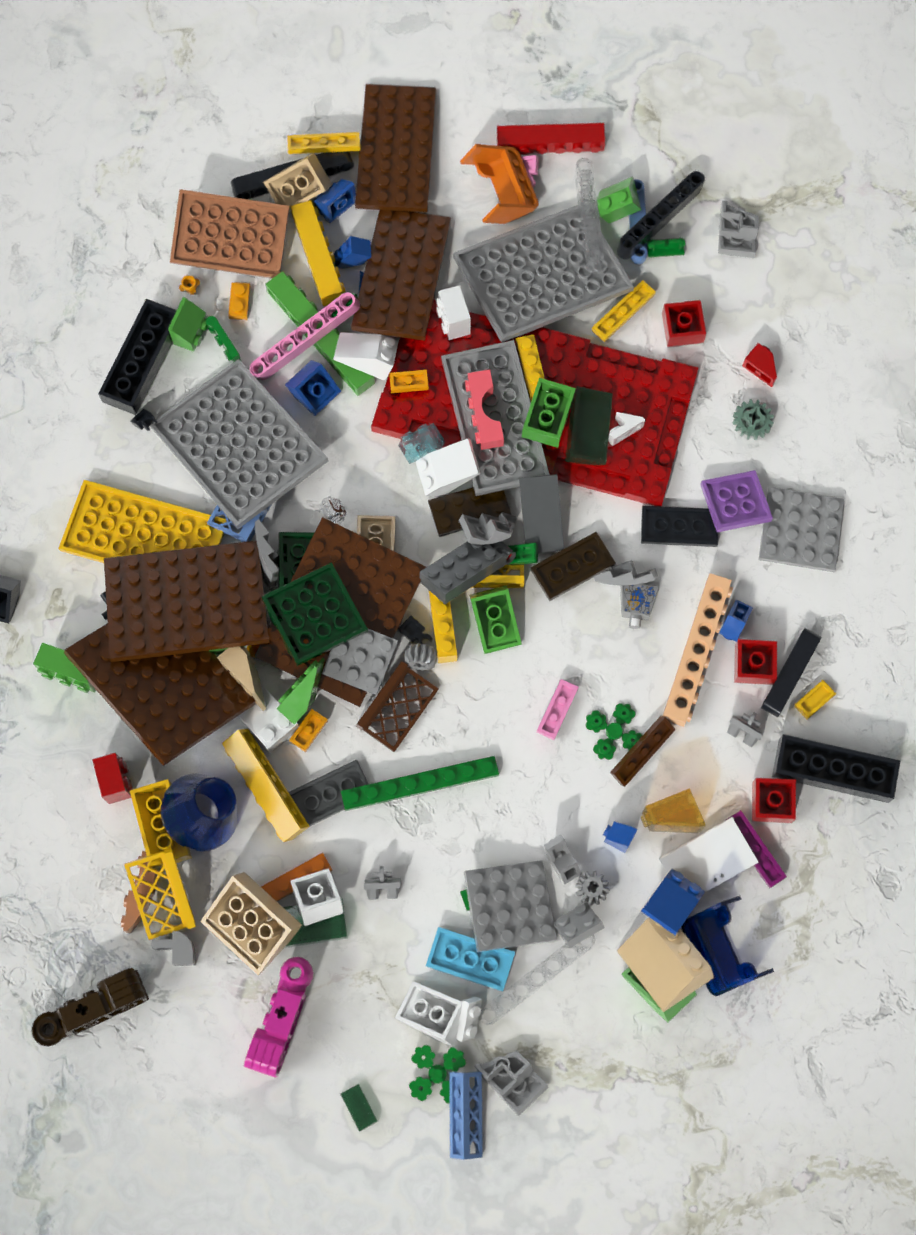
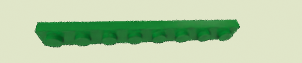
[341,756,499,811]

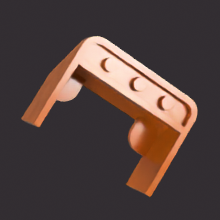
[460,144,539,224]

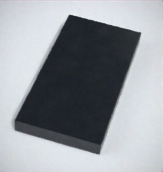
[641,506,718,547]

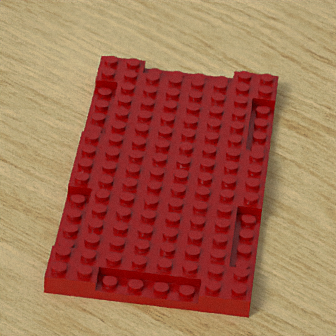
[371,300,698,506]

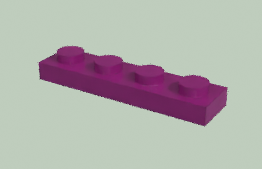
[725,810,787,889]

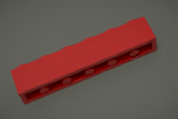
[496,123,605,155]

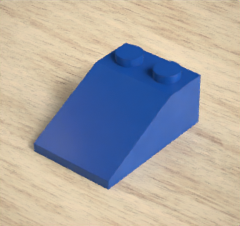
[641,869,705,935]

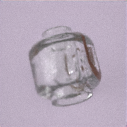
[319,497,347,525]

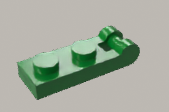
[206,316,241,362]

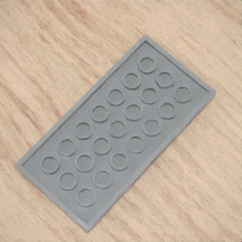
[441,340,549,496]

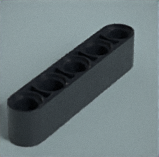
[761,628,822,717]

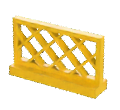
[124,847,196,940]

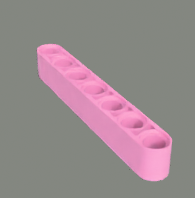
[250,292,360,380]

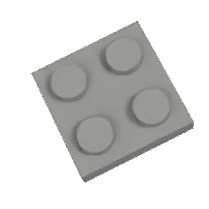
[554,903,605,948]

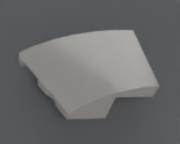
[718,200,759,258]
[459,512,517,545]
[255,519,279,589]
[593,560,658,586]
[474,1051,548,1116]

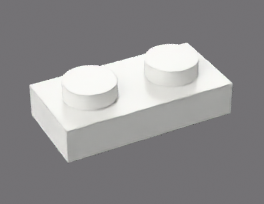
[456,997,482,1042]

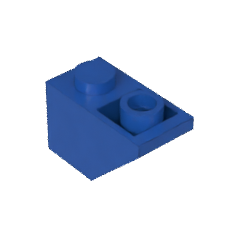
[334,236,371,269]

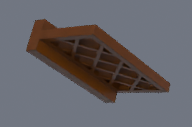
[356,661,439,752]

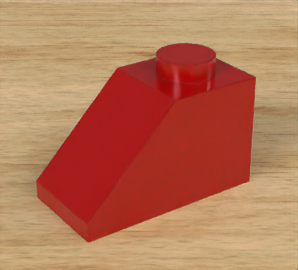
[742,343,777,387]

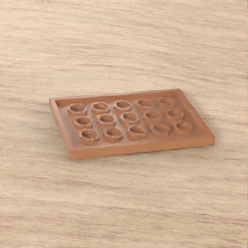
[170,189,289,278]

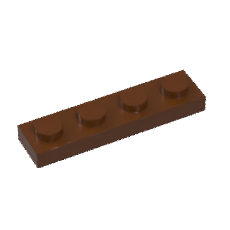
[610,715,676,787]

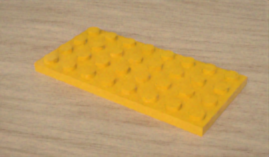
[58,480,227,563]

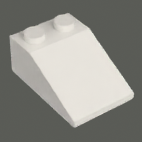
[333,332,398,381]
[416,439,481,497]
[237,685,299,754]
[395,981,462,1047]

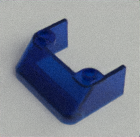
[682,896,774,996]

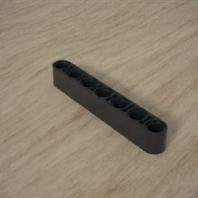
[231,151,354,199]
[617,171,705,259]

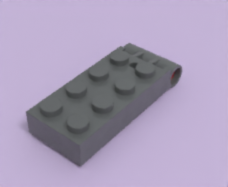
[420,541,516,604]

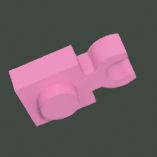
[521,155,538,187]

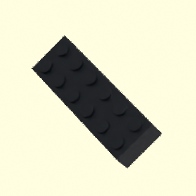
[98,298,177,415]
[772,734,900,803]

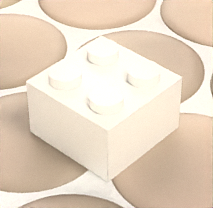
[436,285,471,340]
[291,868,343,926]

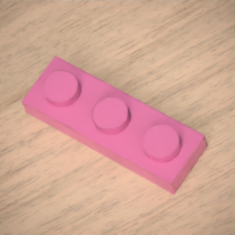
[537,679,579,740]

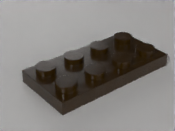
[428,487,511,537]
[530,532,616,601]

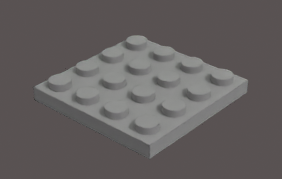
[758,487,844,572]
[464,861,557,952]

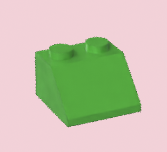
[596,177,641,224]
[168,297,208,352]

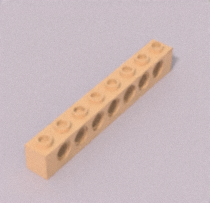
[663,573,733,727]

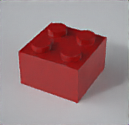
[662,300,706,347]
[734,639,777,685]
[92,752,133,804]
[752,778,796,823]

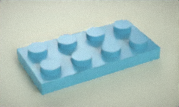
[426,927,515,992]

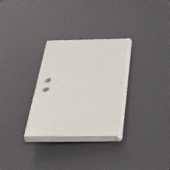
[659,817,759,893]

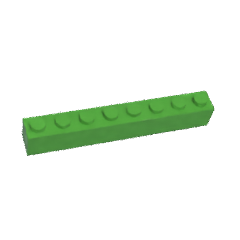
[265,271,375,396]

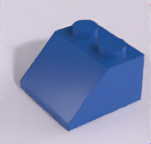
[314,179,356,224]
[285,360,341,416]

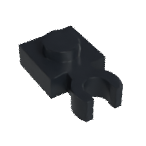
[130,408,158,431]
[398,615,433,644]

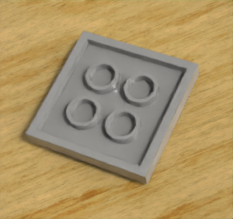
[322,628,398,695]

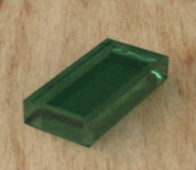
[341,1084,378,1132]

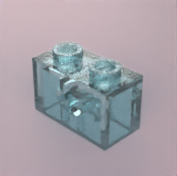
[398,423,445,464]

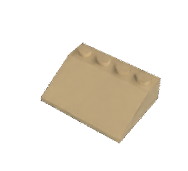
[200,872,302,975]
[617,917,714,1012]

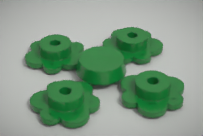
[586,703,643,760]
[409,1045,466,1104]

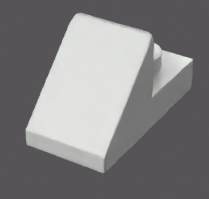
[608,412,645,446]

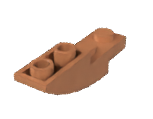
[121,851,158,933]

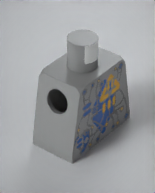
[620,584,658,629]

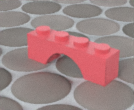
[464,369,504,450]

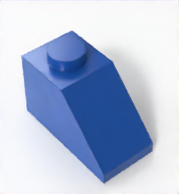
[719,599,753,642]
[603,821,638,853]

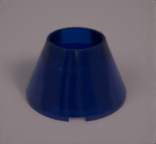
[161,774,238,851]

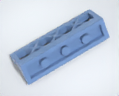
[449,1072,482,1160]

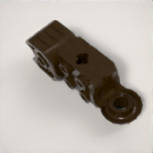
[32,968,149,1047]

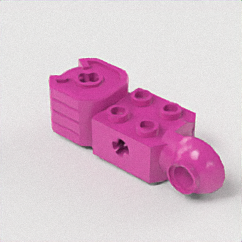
[244,957,313,1078]

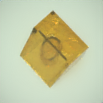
[640,788,706,833]

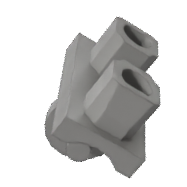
[727,712,763,747]
[364,866,401,900]

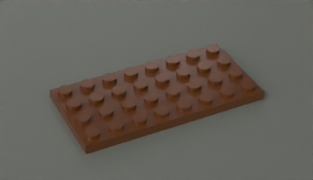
[355,84,436,212]
[351,210,451,341]

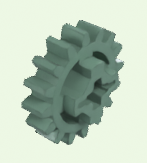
[732,399,774,440]

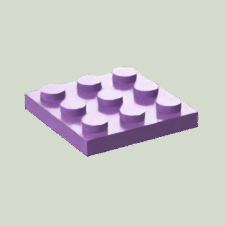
[700,470,773,532]

